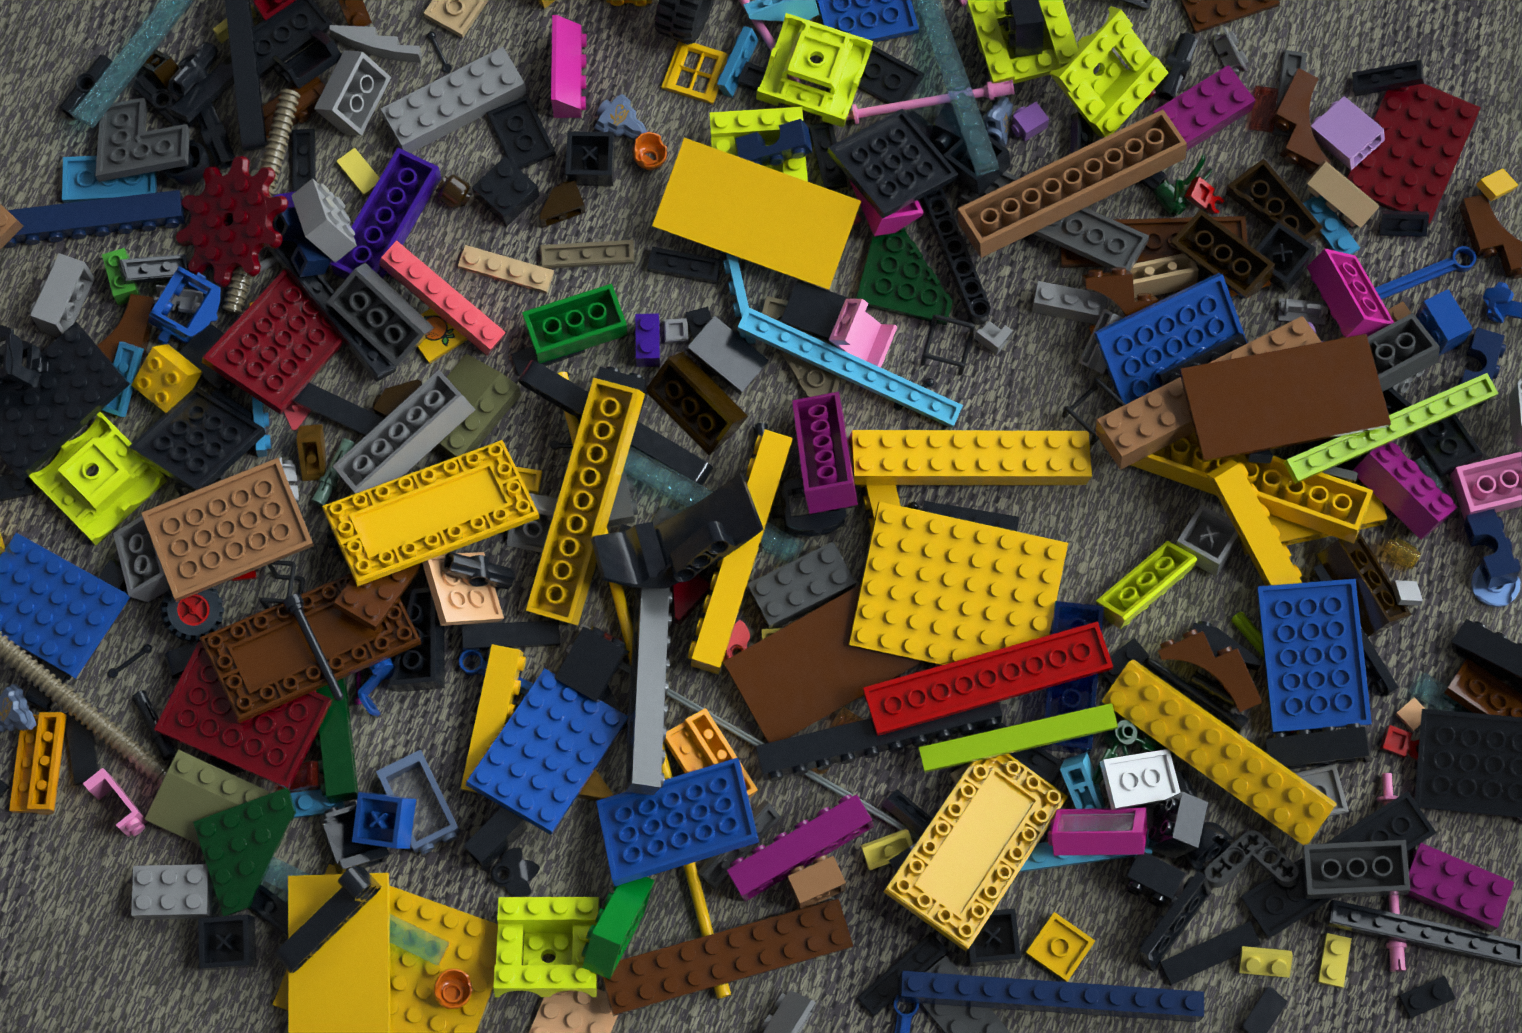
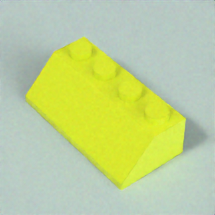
[1096,541,1197,629]

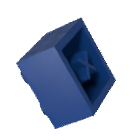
[1415,289,1473,356]
[352,792,416,849]

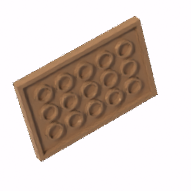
[141,458,314,602]

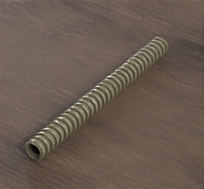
[222,89,300,315]
[0,631,169,787]

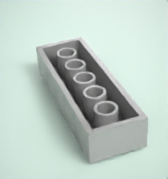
[381,47,527,153]
[333,370,476,494]

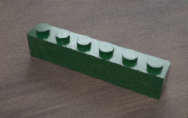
[316,677,359,804]

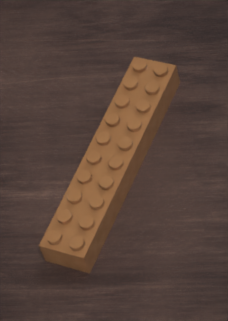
[958,110,1187,258]
[1095,316,1321,470]

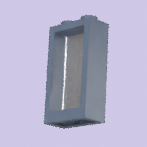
[376,750,460,854]

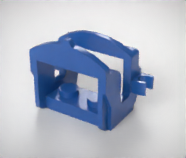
[148,266,221,345]

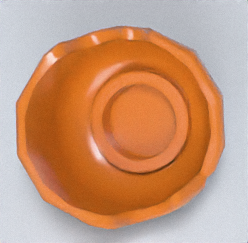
[632,132,667,170]
[434,969,472,1010]

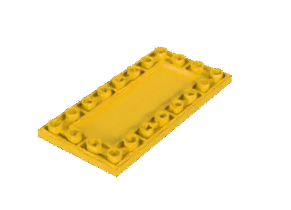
[652,138,861,290]
[322,440,539,587]
[883,754,1068,951]
[288,873,391,1033]

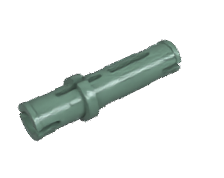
[311,438,355,507]

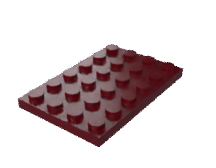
[1347,84,1481,226]
[202,269,344,415]
[154,642,332,789]

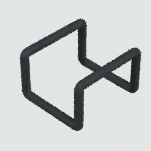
[921,315,975,375]
[1062,378,1126,445]
[260,560,305,610]

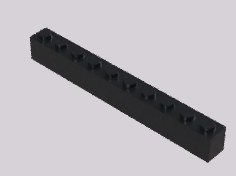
[756,702,1003,782]

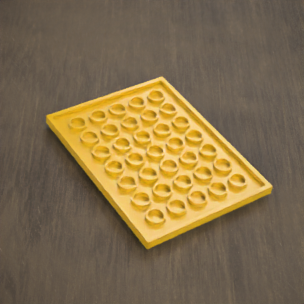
[848,502,1068,665]
[273,864,498,1033]

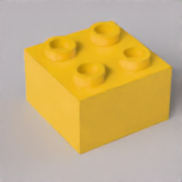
[131,344,203,413]

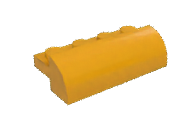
[664,708,758,799]
[9,712,67,815]

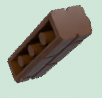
[238,76,325,151]

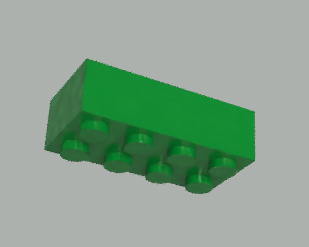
[522,283,628,364]
[581,877,655,979]

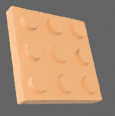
[422,552,504,626]
[529,989,618,1033]

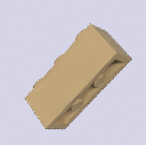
[1306,160,1380,228]
[1130,254,1199,298]

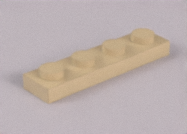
[458,245,554,294]

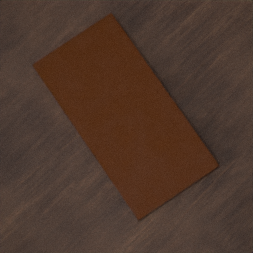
[1179,334,1391,462]
[200,573,421,723]
[723,584,923,743]

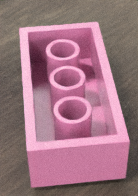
[1450,452,1522,520]

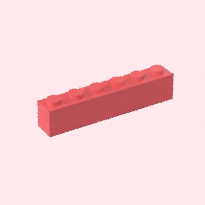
[379,240,506,356]

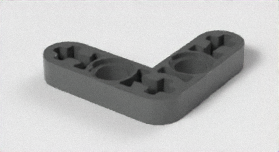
[1205,830,1300,888]

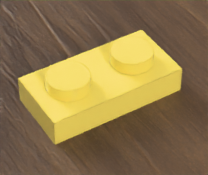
[860,829,913,870]
[1317,933,1352,988]
[1239,946,1293,978]

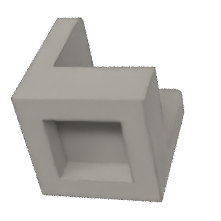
[975,321,1013,355]

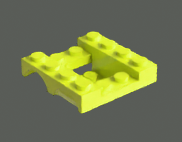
[966,0,1078,84]
[1049,6,1168,138]
[756,13,873,128]
[709,107,808,182]
[29,412,167,546]
[493,897,600,997]

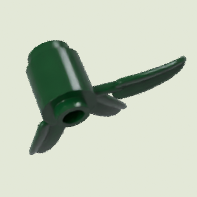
[1153,154,1212,216]
[1092,720,1173,784]

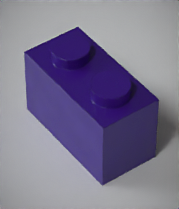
[635,313,660,367]

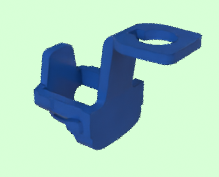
[1483,282,1522,323]
[358,657,395,717]

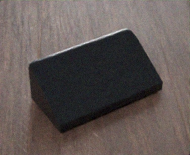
[1239,986,1288,1033]

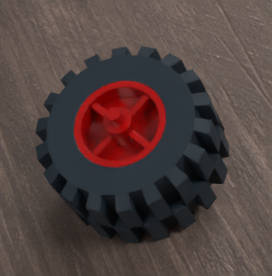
[160,588,224,641]

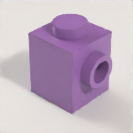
[1011,102,1049,141]

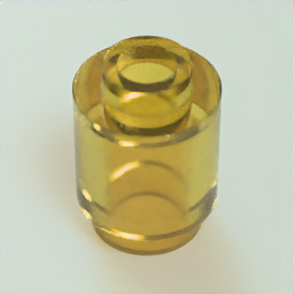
[1383,537,1421,570]

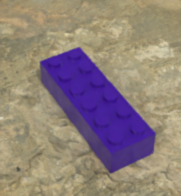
[330,148,442,280]

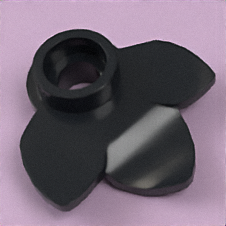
[491,847,540,897]

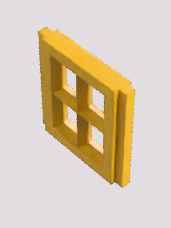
[661,42,729,105]

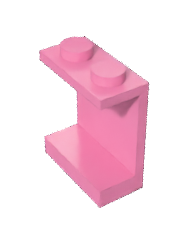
[829,299,897,368]
[83,768,148,837]

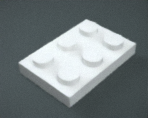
[1100,749,1180,810]

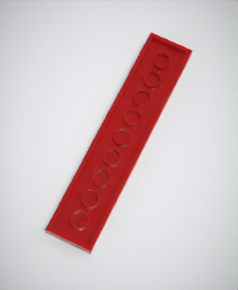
[863,622,1113,736]

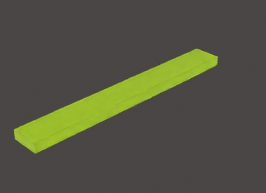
[919,703,1118,773]

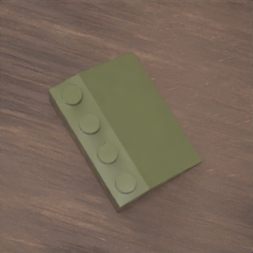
[435,354,521,458]
[145,749,269,846]

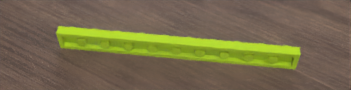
[1284,373,1498,484]

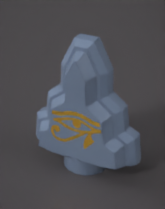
[594,94,647,140]
[982,97,1013,146]
[0,684,37,732]

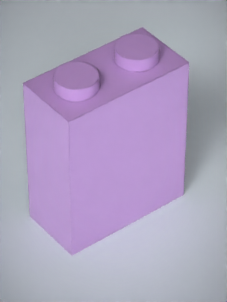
[1311,96,1385,170]

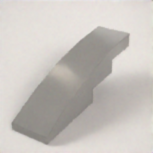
[330,25,422,63]

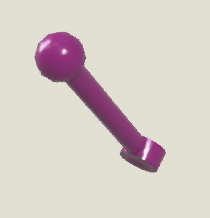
[353,670,362,705]

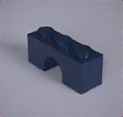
[736,119,813,166]
[273,207,332,277]
[1458,327,1506,406]
[1463,509,1521,588]

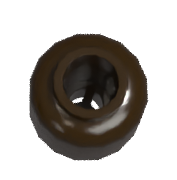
[436,174,472,209]

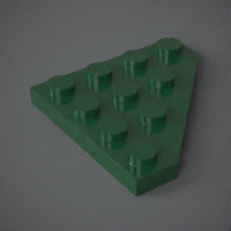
[856,227,953,326]
[193,788,296,916]

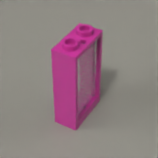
[1048,808,1148,856]

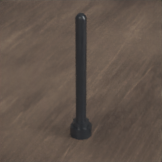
[282,594,344,701]
[1145,658,1249,734]

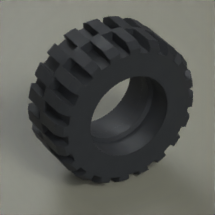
[654,0,714,45]

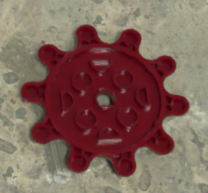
[176,156,288,287]

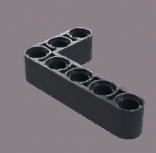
[274,866,382,974]

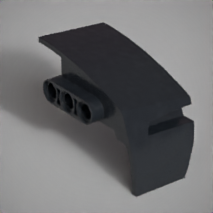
[591,472,763,589]

